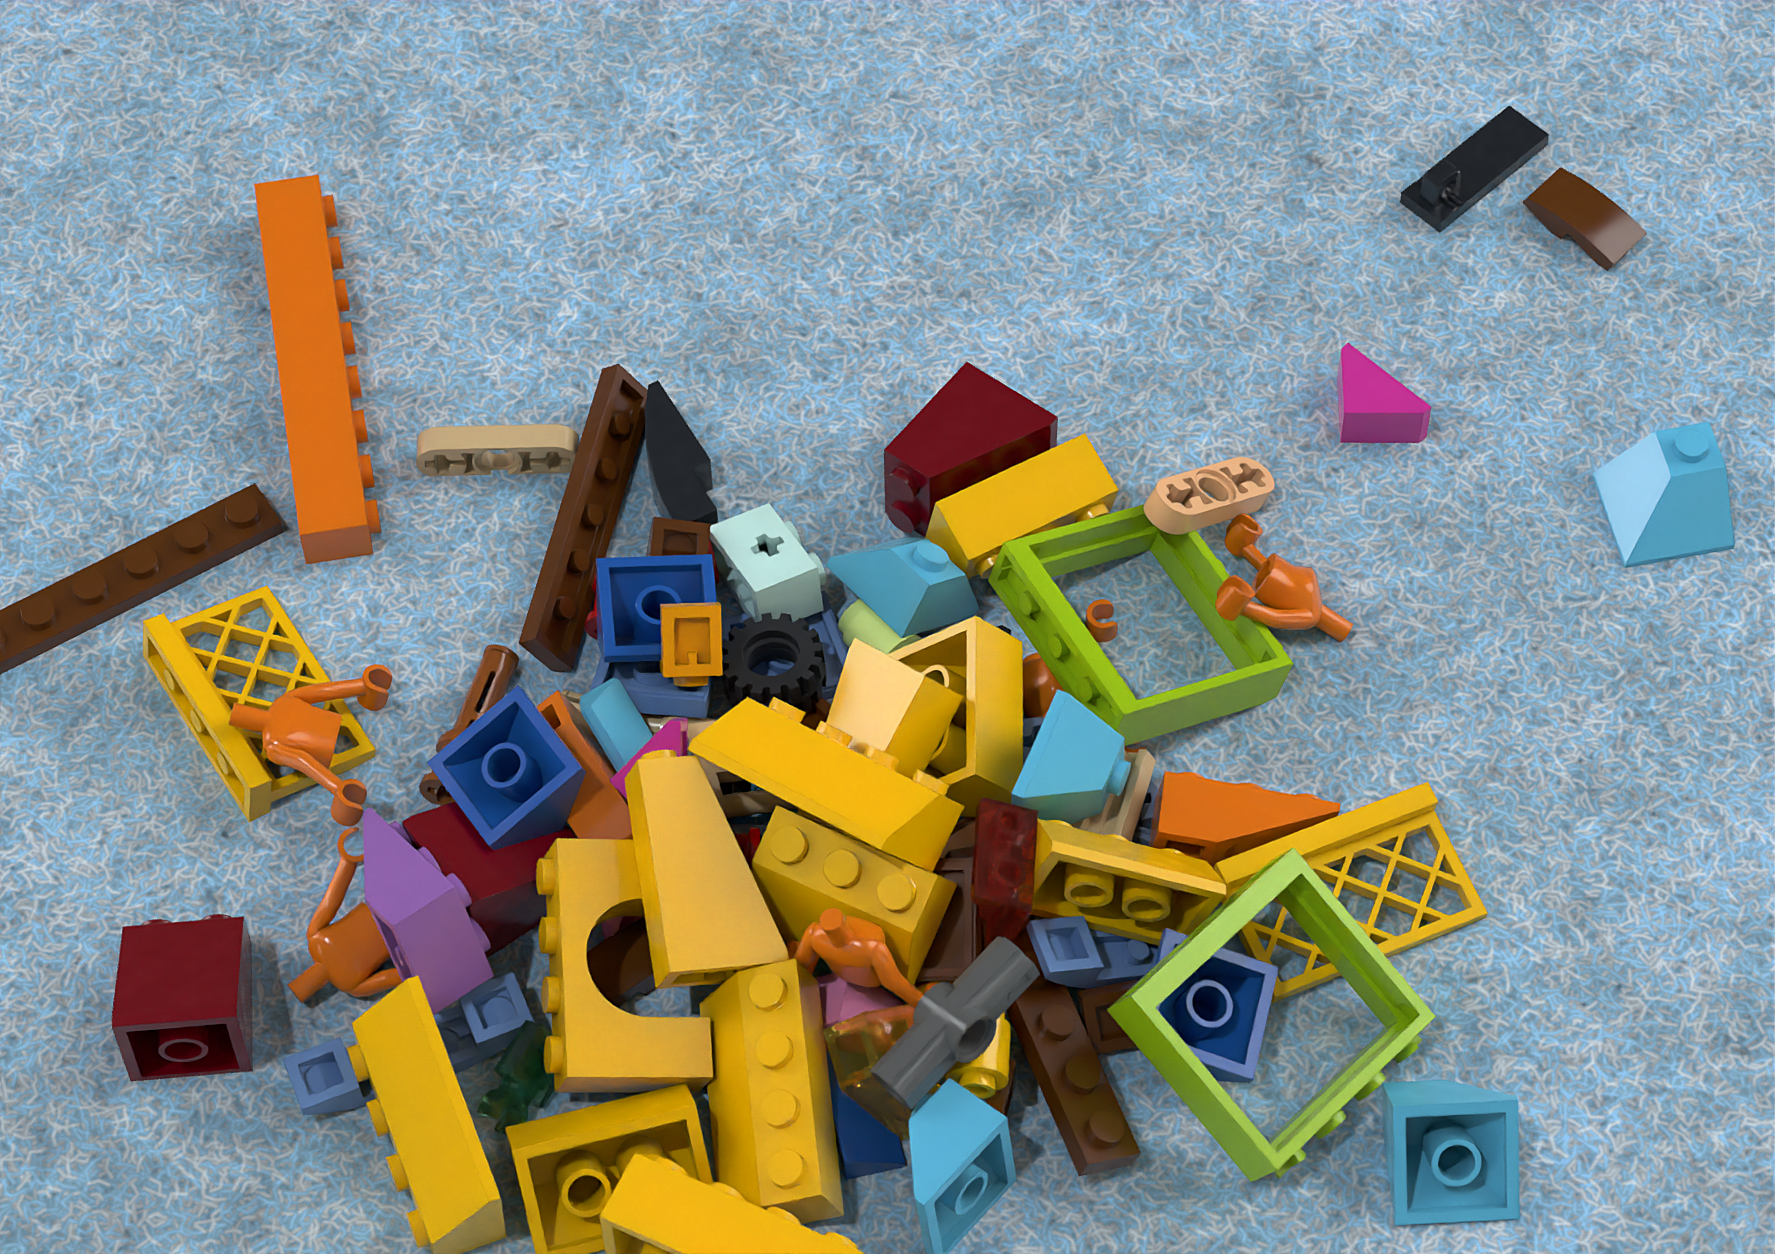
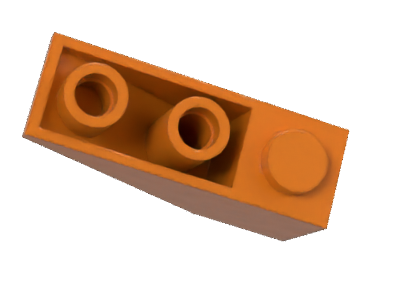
[536,690,633,840]
[1149,771,1341,868]

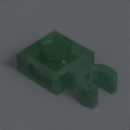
[477,1020,555,1136]

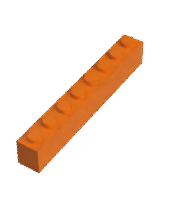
[254,174,382,564]

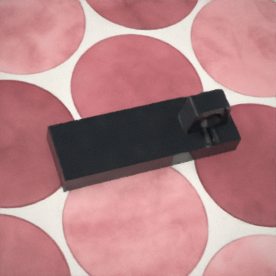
[1400,105,1549,233]

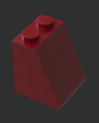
[884,362,1058,537]
[402,801,578,958]
[111,914,253,1082]

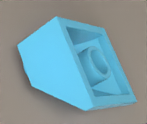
[1592,422,1735,568]
[826,537,979,638]
[1011,689,1131,841]
[908,1078,1017,1254]
[1382,1080,1520,1225]

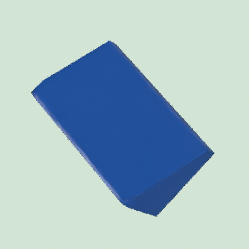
[826,1053,906,1180]

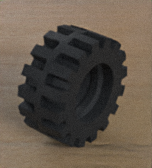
[722,613,827,712]

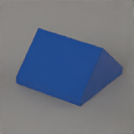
[596,554,717,663]
[427,685,586,850]
[1154,928,1279,1083]

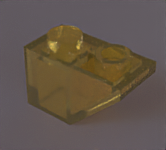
[823,1004,940,1141]

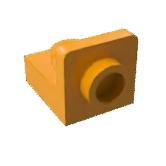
[660,602,723,687]

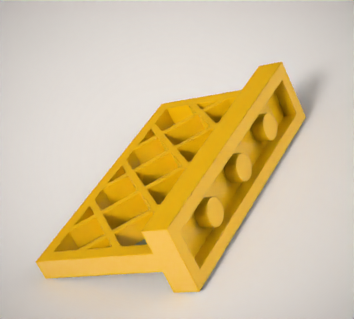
[143,585,376,823]
[1213,782,1488,1003]

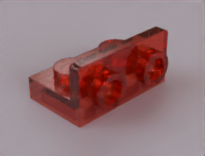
[970,797,1038,945]

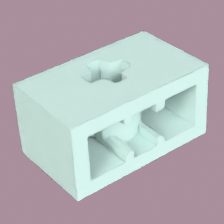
[709,503,826,622]

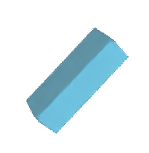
[579,678,653,772]

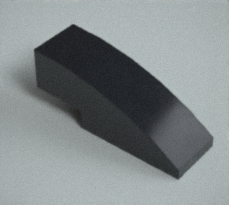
[645,380,718,525]

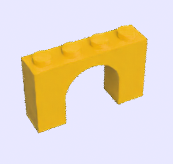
[536,838,713,1093]

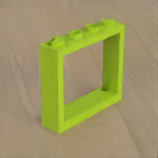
[988,504,1294,746]
[1107,847,1436,1182]

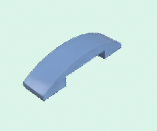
[1026,903,1249,989]
[283,972,535,1115]

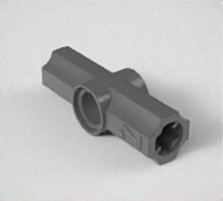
[869,936,1040,1109]

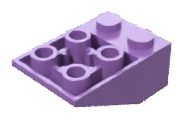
[363,807,494,1015]

